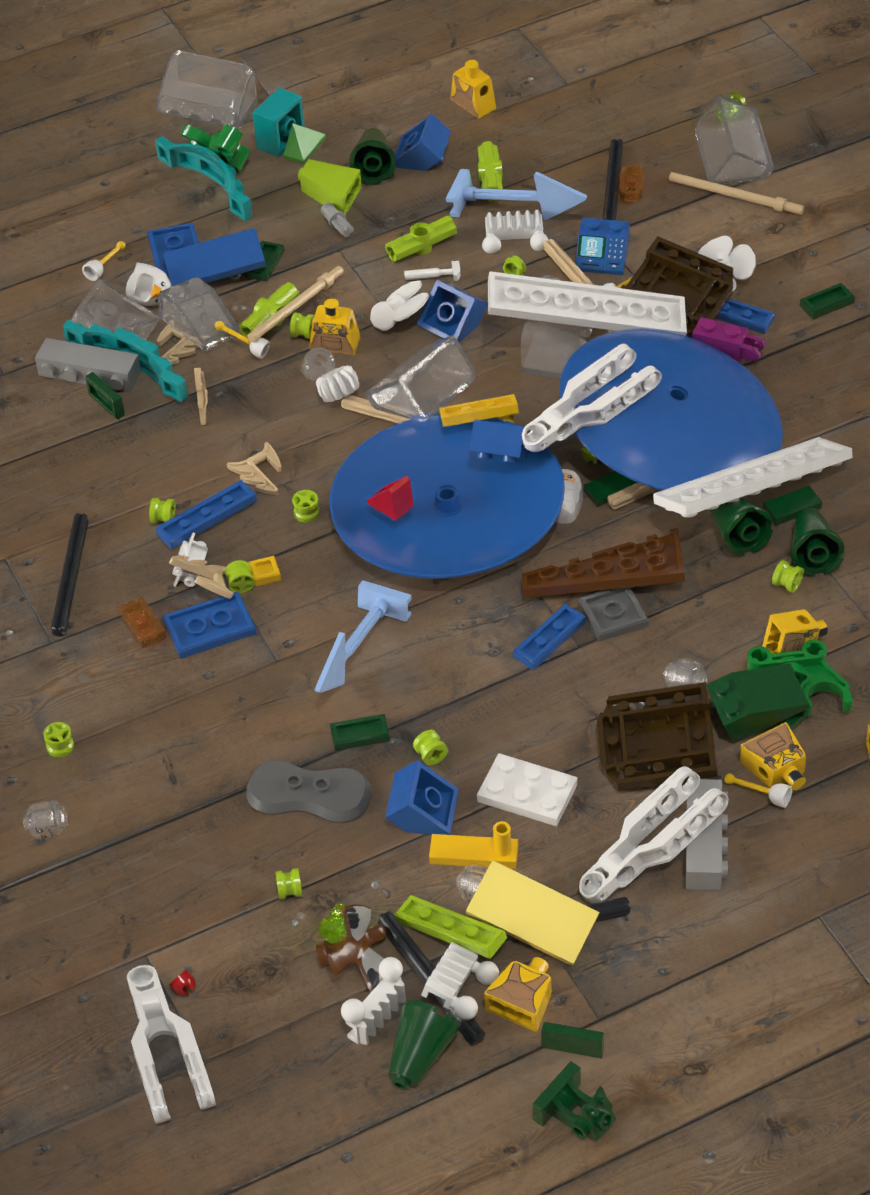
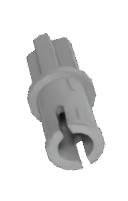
[320,203,354,237]

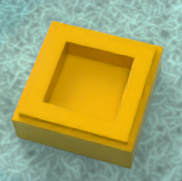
[249,556,281,587]

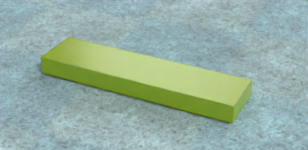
[394,895,507,959]

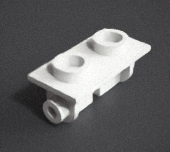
[172,532,208,587]

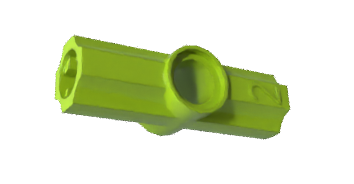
[478,141,503,202]
[385,215,457,262]
[239,282,300,338]

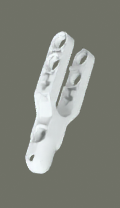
[522,344,662,452]
[579,766,729,904]
[127,965,216,1124]

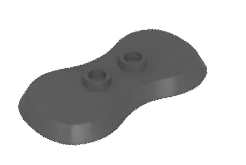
[246,760,371,822]

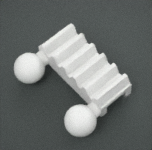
[482,210,549,254]
[421,942,499,1020]
[341,957,406,1045]

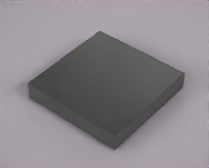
[578,587,649,642]

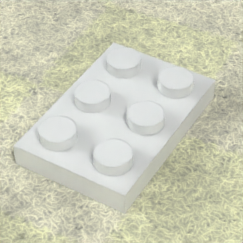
[477,753,578,826]

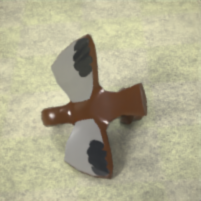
[316,905,387,993]

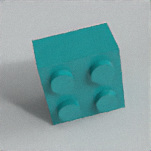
[252,88,305,157]

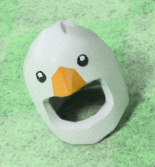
[126,262,172,306]

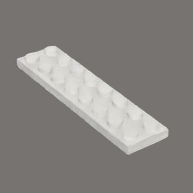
[488,271,687,336]
[653,437,853,517]

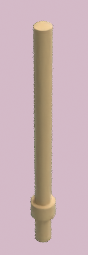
[669,172,804,215]
[247,266,344,342]

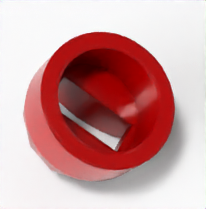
[169,970,196,996]

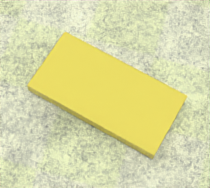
[466,860,599,967]

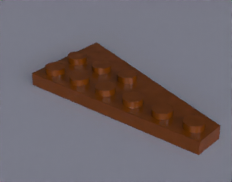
[522,528,685,598]

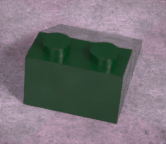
[706,663,810,743]

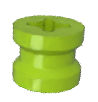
[290,312,315,339]
[292,490,320,523]
[149,498,176,524]
[225,560,255,594]
[772,560,804,593]
[43,722,74,758]
[413,730,448,766]
[275,868,303,900]

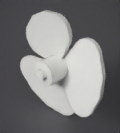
[698,236,756,292]
[370,280,429,331]

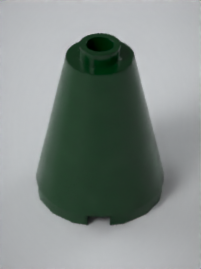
[349,128,396,184]
[710,498,773,556]
[791,508,845,576]
[388,999,460,1090]

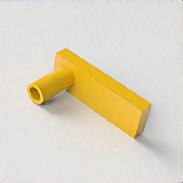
[439,394,519,427]
[429,821,519,869]

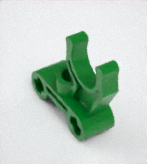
[180,124,250,173]
[747,640,853,716]

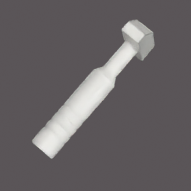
[404,261,461,281]

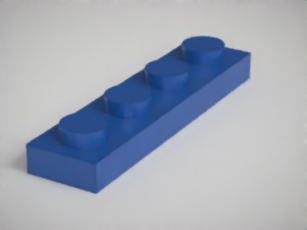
[155,480,257,549]

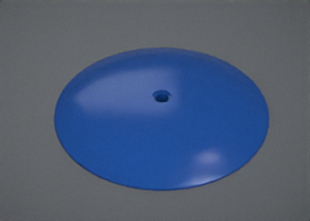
[559,329,783,491]
[330,414,565,578]

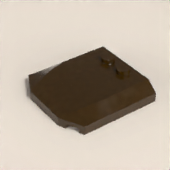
[621,236,733,338]
[597,682,718,791]

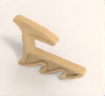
[157,319,210,365]
[194,368,208,425]
[227,442,282,496]
[169,555,234,599]

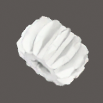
[316,366,359,402]

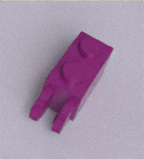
[692,317,766,363]

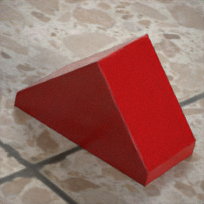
[366,475,414,521]

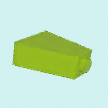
[298,159,362,215]

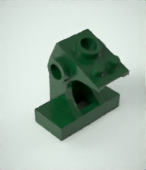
[532,1061,616,1141]

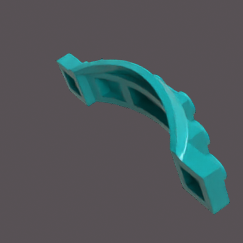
[155,136,252,221]
[62,319,188,402]

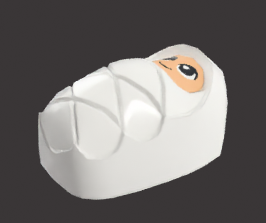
[555,469,583,524]

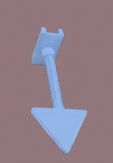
[446,169,587,220]
[315,580,412,693]

